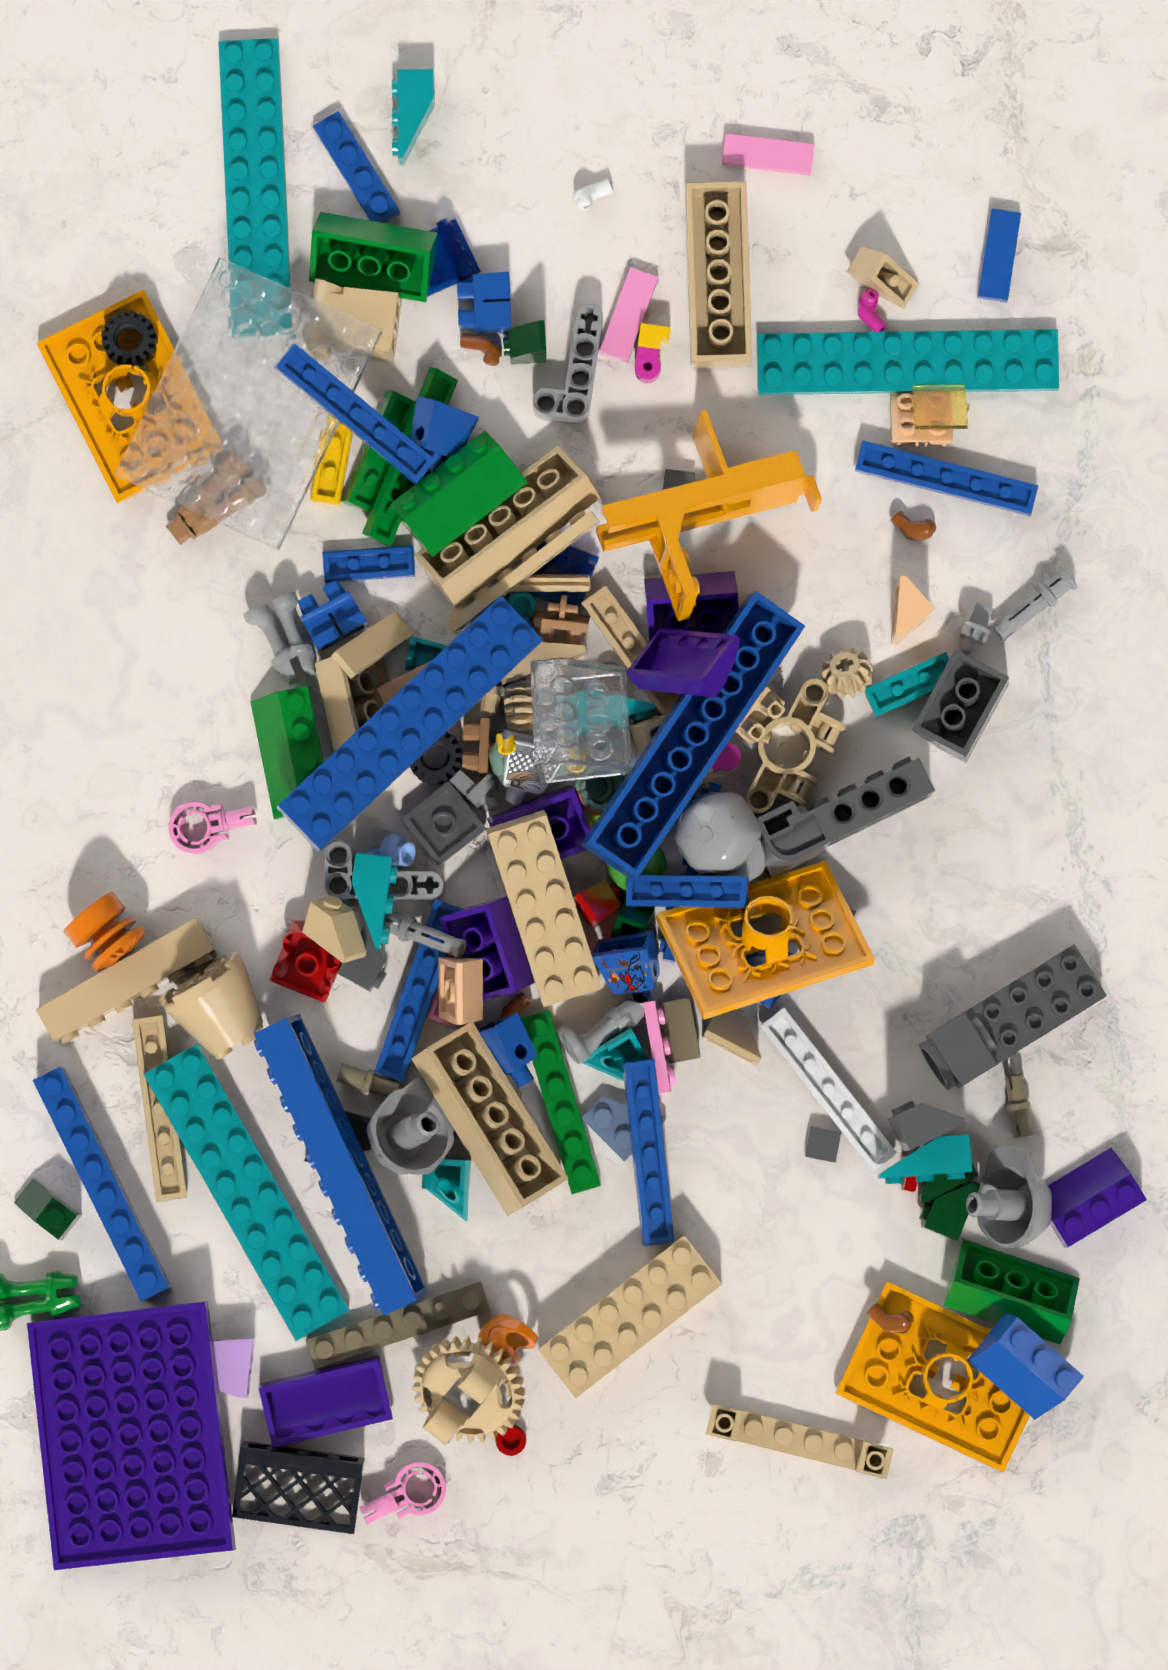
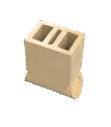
[305,279,402,361]

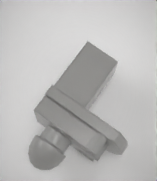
[960,602,994,655]
[450,770,498,811]

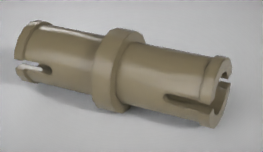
[336,1063,400,1097]
[1004,1074,1033,1138]

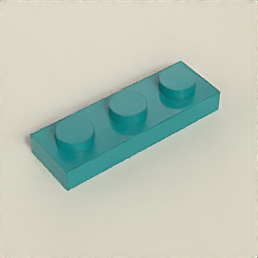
[864,652,949,718]

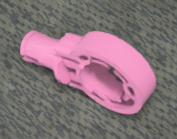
[169,802,257,854]
[359,1462,446,1525]

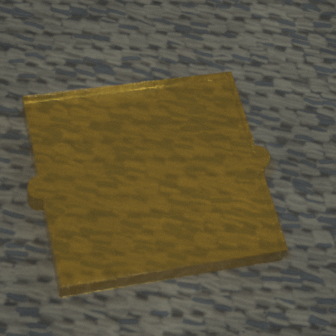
[910,385,970,429]

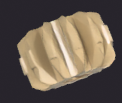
[821,647,873,700]
[504,682,539,734]

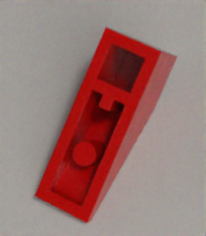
[574,880,623,928]

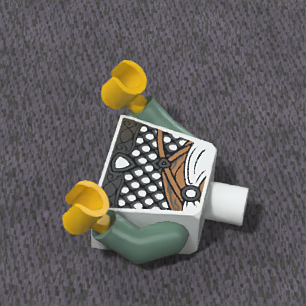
[488,729,585,805]

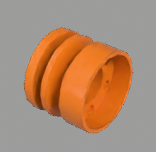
[63,892,146,973]

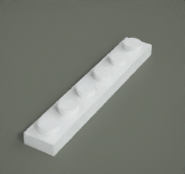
[760,1008,897,1172]

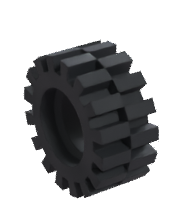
[101,310,158,367]
[410,731,463,785]

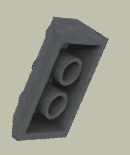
[912,649,1009,763]
[888,1101,966,1152]

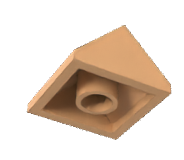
[891,575,935,645]
[438,957,483,1025]

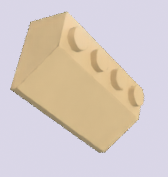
[315,657,389,752]

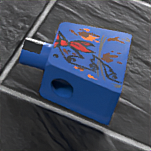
[592,931,660,1003]

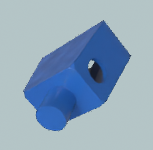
[410,396,479,471]
[478,1013,537,1088]

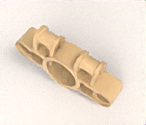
[745,678,846,816]

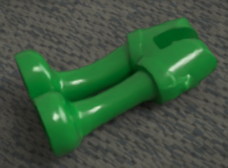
[0,1271,82,1331]

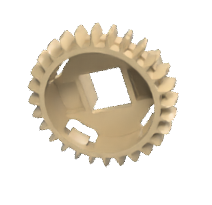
[412,1335,526,1444]

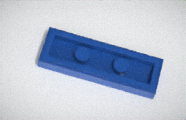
[977,208,1021,303]
[322,545,415,583]

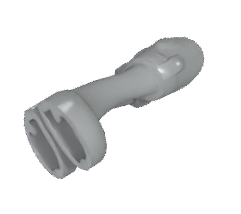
[243,592,316,686]
[555,998,644,1064]

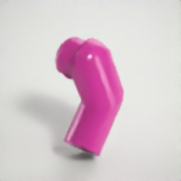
[858,289,887,333]

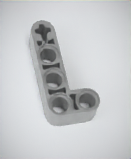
[533,304,603,424]
[324,841,445,901]

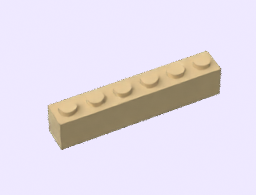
[36,918,216,1044]

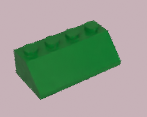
[309,212,438,303]
[390,431,528,557]
[250,685,324,820]
[943,1239,1080,1345]

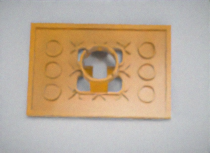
[36,289,225,504]
[656,860,875,1020]
[835,1281,1029,1473]

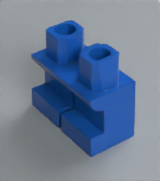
[457,272,512,334]
[298,580,369,653]

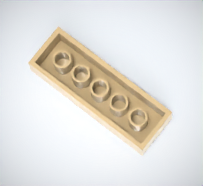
[685,181,752,369]
[414,446,600,608]
[486,810,602,1007]
[412,1022,569,1216]
[538,1235,722,1398]

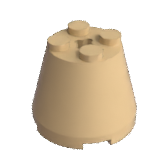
[159,951,264,1060]

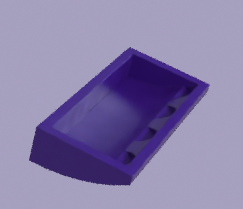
[626,628,740,698]
[258,1355,393,1448]

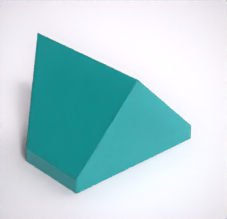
[582,1028,648,1081]
[422,1159,471,1222]

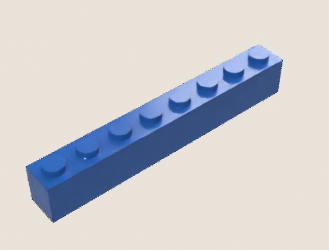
[32,1067,172,1301]

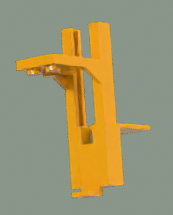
[596,410,822,621]

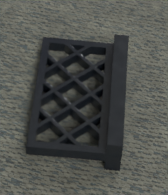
[232,1441,365,1534]

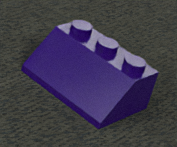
[644,571,739,641]
[487,784,590,859]
[439,896,535,1000]
[1048,1147,1147,1248]

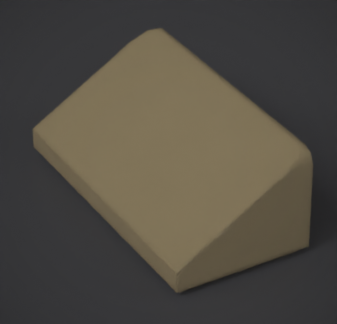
[659,997,701,1064]

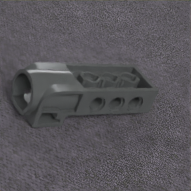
[757,757,935,879]
[919,944,1107,1090]

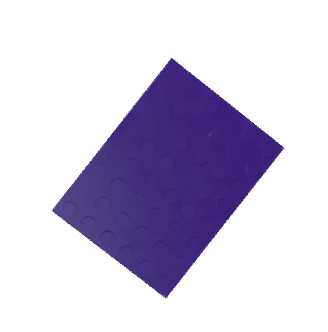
[27,1301,236,1570]

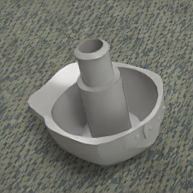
[674,791,767,883]
[367,1077,454,1175]
[966,1146,1052,1249]

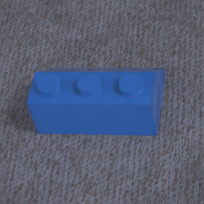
[967,1313,1084,1420]

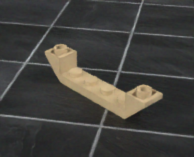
[706,1404,894,1479]

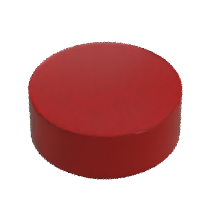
[495,1425,526,1456]

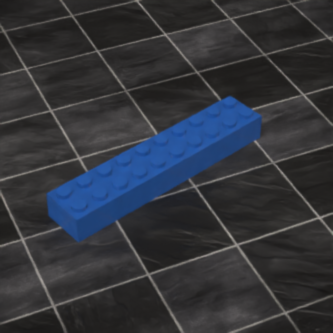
[581,591,805,880]
[277,596,543,852]
[254,1013,428,1315]

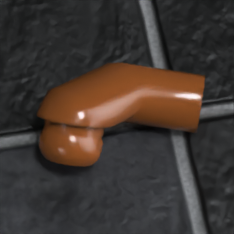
[460,333,502,366]
[890,510,936,540]
[501,991,532,1018]
[866,1302,914,1332]

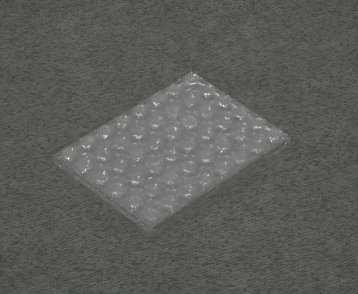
[115,257,383,550]

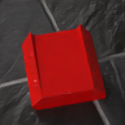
[270,920,342,1002]

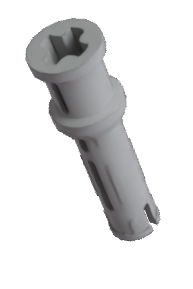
[992,566,1077,642]
[385,912,466,959]

